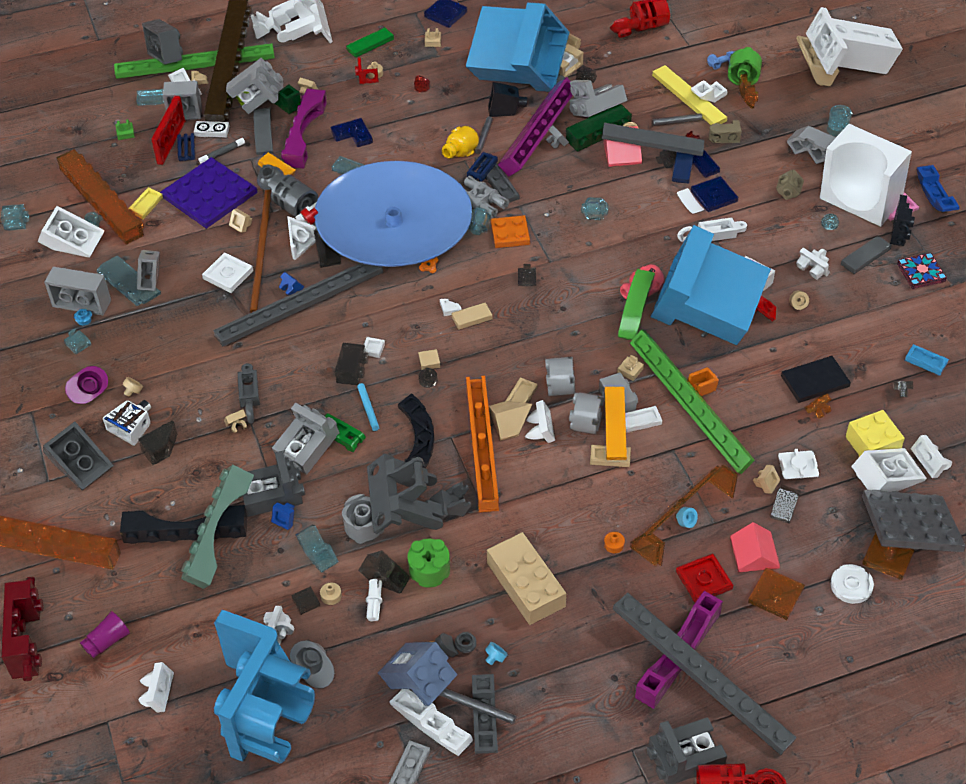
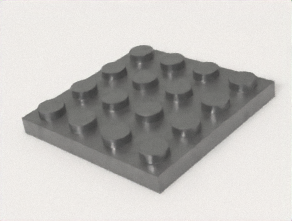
[862,490,966,552]

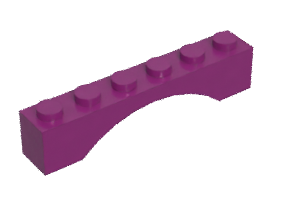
[281,88,327,169]
[635,591,723,709]

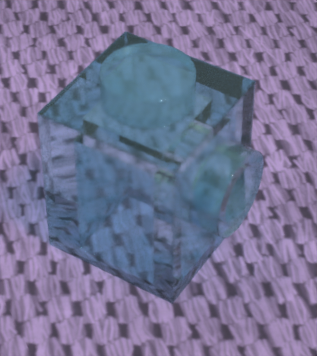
[1,204,29,230]

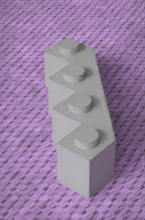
[787,126,836,164]

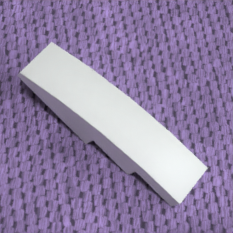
[390,689,473,756]

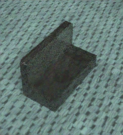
[314,230,341,268]

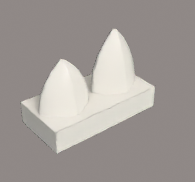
[525,400,555,443]
[911,435,952,478]
[138,662,174,713]

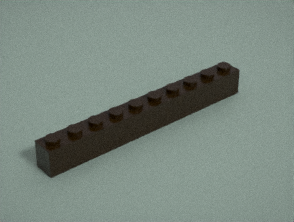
[204,0,252,122]

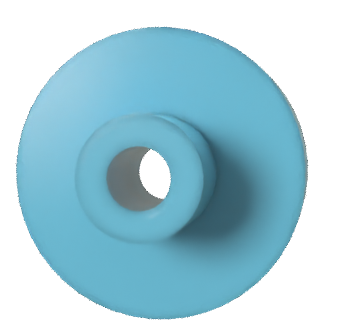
[676,507,698,528]
[485,642,508,665]

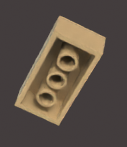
[487,532,566,625]

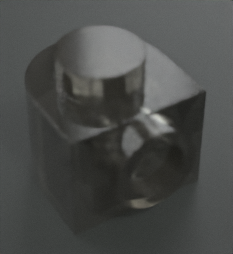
[576,65,597,83]

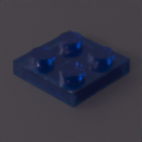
[424,0,467,28]

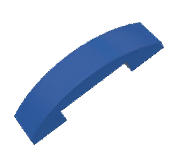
[916,165,959,212]

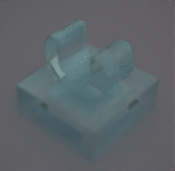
[64,329,91,354]

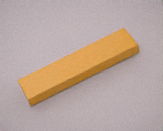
[604,387,627,460]

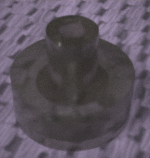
[419,368,438,388]
[893,381,913,397]

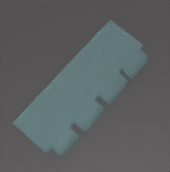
[96,255,161,306]

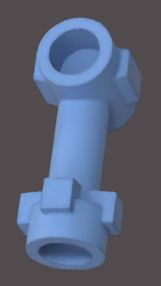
[707,51,735,70]

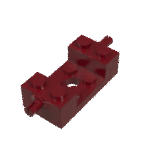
[1,577,44,681]

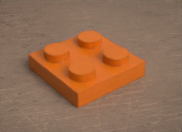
[491,215,530,248]

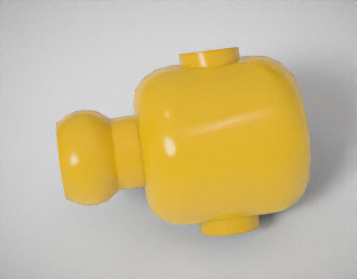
[442,126,479,159]

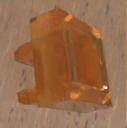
[804,393,832,419]

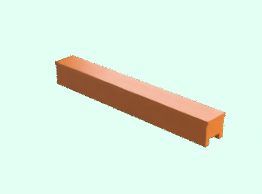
[466,376,499,512]

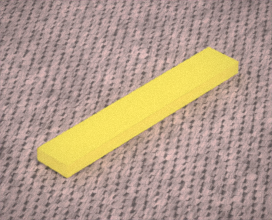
[652,65,727,125]

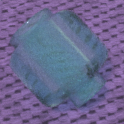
[581,197,609,220]
[468,207,491,235]

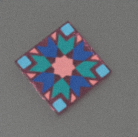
[897,253,947,289]

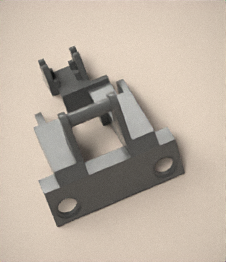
[367,453,472,534]

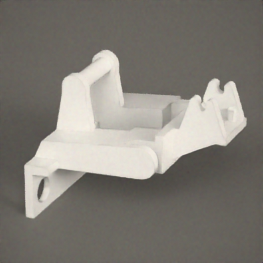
[251,0,333,43]

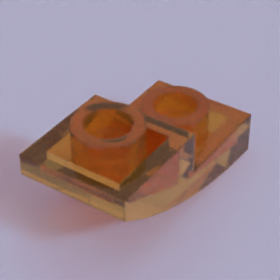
[739,74,758,108]

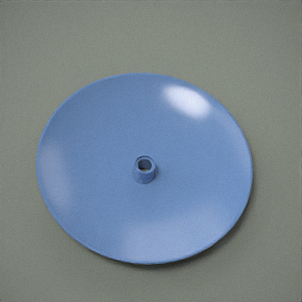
[314,161,472,267]

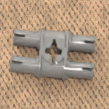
[464,176,509,219]

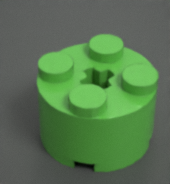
[728,47,762,87]
[408,539,450,588]

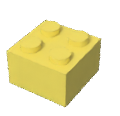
[846,410,905,456]

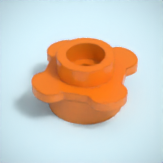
[419,257,439,274]

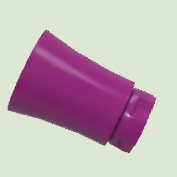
[80,611,130,659]

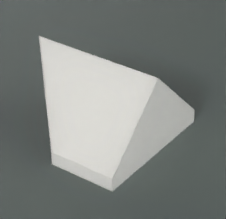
[287,216,318,260]

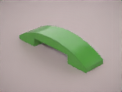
[618,269,655,340]

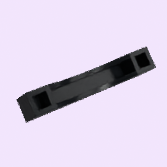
[120,505,247,544]

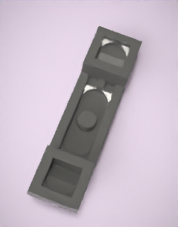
[254,107,273,155]
[472,674,498,754]

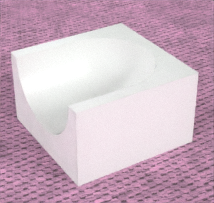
[820,124,912,227]

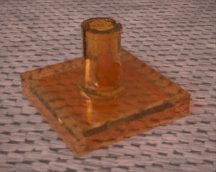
[862,532,915,580]

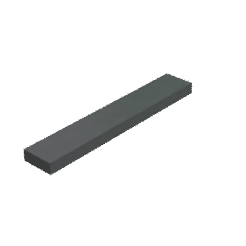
[602,123,704,156]

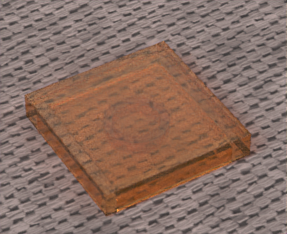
[748,568,805,620]

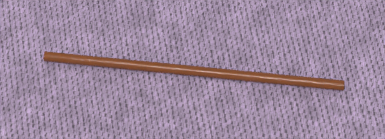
[250,190,271,313]

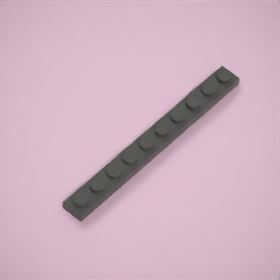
[213,263,383,347]
[613,593,797,755]

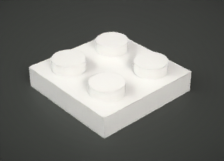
[202,253,253,293]

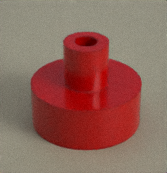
[300,208,318,225]

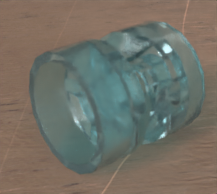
[827,105,852,137]

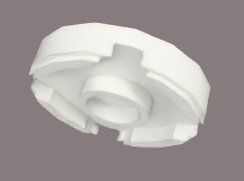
[830,564,874,604]

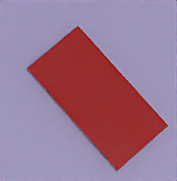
[151,95,186,165]

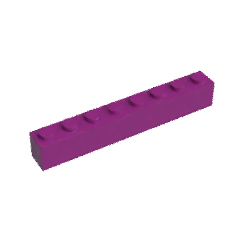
[498,77,573,177]

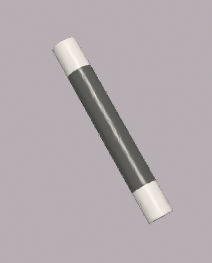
[198,138,245,164]

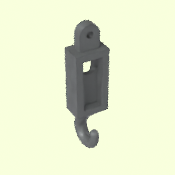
[238,363,260,424]

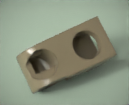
[709,120,742,143]

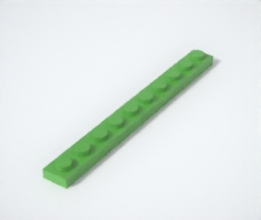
[114,43,275,79]
[630,329,755,474]

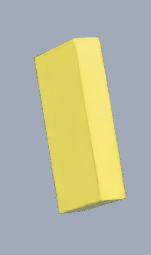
[128,187,163,219]

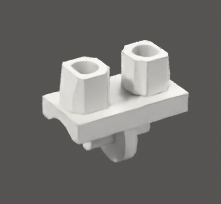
[796,248,830,280]
[263,606,295,644]

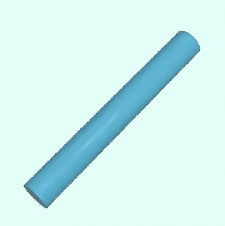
[357,383,379,431]

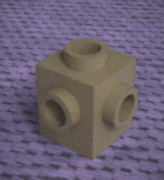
[776,169,804,200]

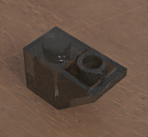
[138,420,178,465]
[358,551,410,593]

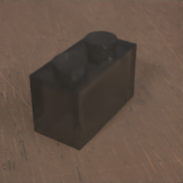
[335,343,369,386]

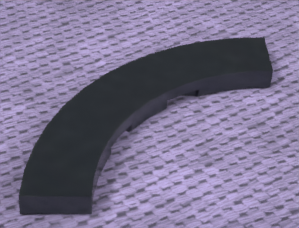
[398,393,434,469]

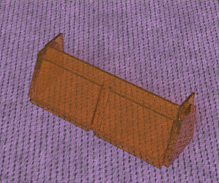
[630,464,738,566]

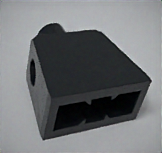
[488,82,527,117]

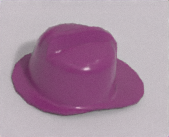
[65,366,108,404]

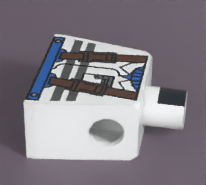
[103,400,151,446]

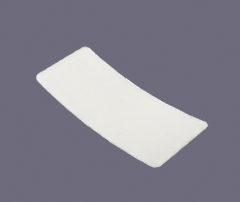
[677,188,704,214]

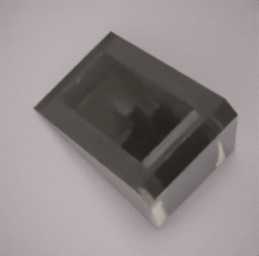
[770,485,801,524]

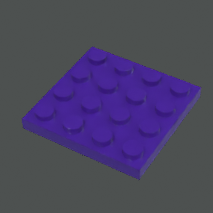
[160,157,258,229]

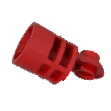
[610,0,670,38]
[696,763,787,784]

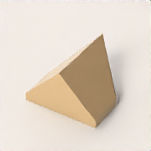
[488,401,532,441]

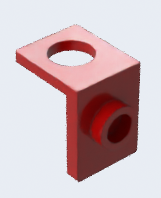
[355,58,379,84]
[755,295,777,322]

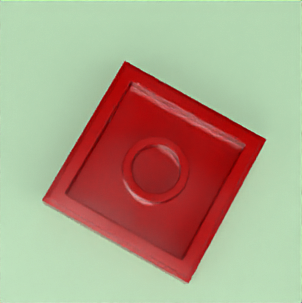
[676,553,734,603]

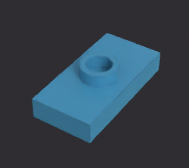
[905,344,949,375]

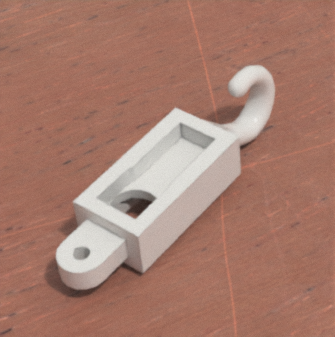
[677,218,747,242]

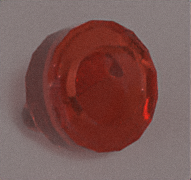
[414,75,430,92]

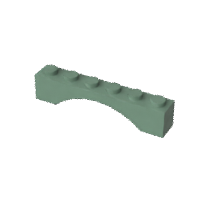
[181,464,254,589]

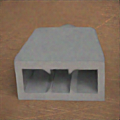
[137,250,160,291]

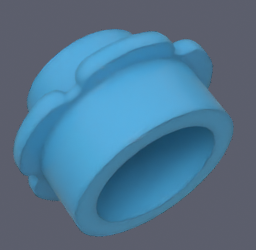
[74,309,92,326]

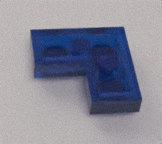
[330,118,373,148]

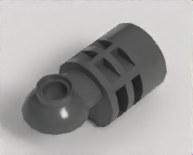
[257,164,318,217]

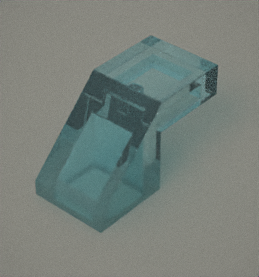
[295,524,339,572]

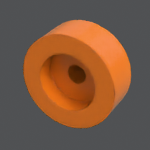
[604,532,625,553]

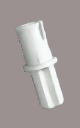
[366,579,383,622]

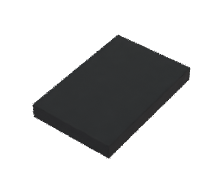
[781,356,851,403]

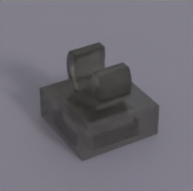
[656,149,677,168]
[518,264,536,286]

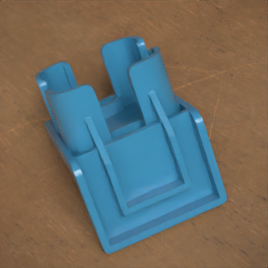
[214,610,315,764]

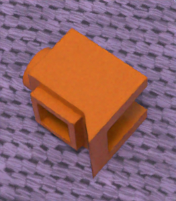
[688,367,719,396]

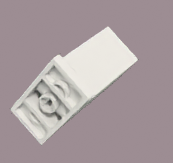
[806,7,903,75]

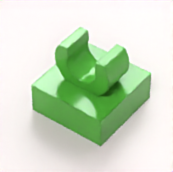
[116,119,135,140]

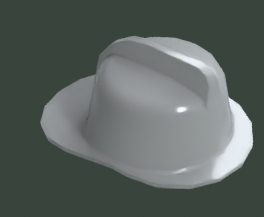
[290,640,335,688]

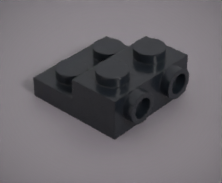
[890,194,915,246]

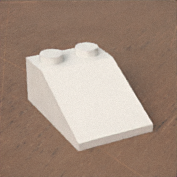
[38,206,105,258]
[851,448,927,492]

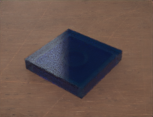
[691,176,739,212]

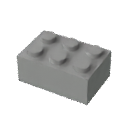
[44,267,111,316]

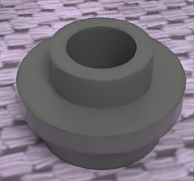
[455,632,476,653]

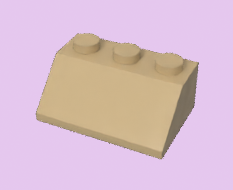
[796,36,840,86]

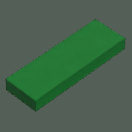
[346,27,394,58]

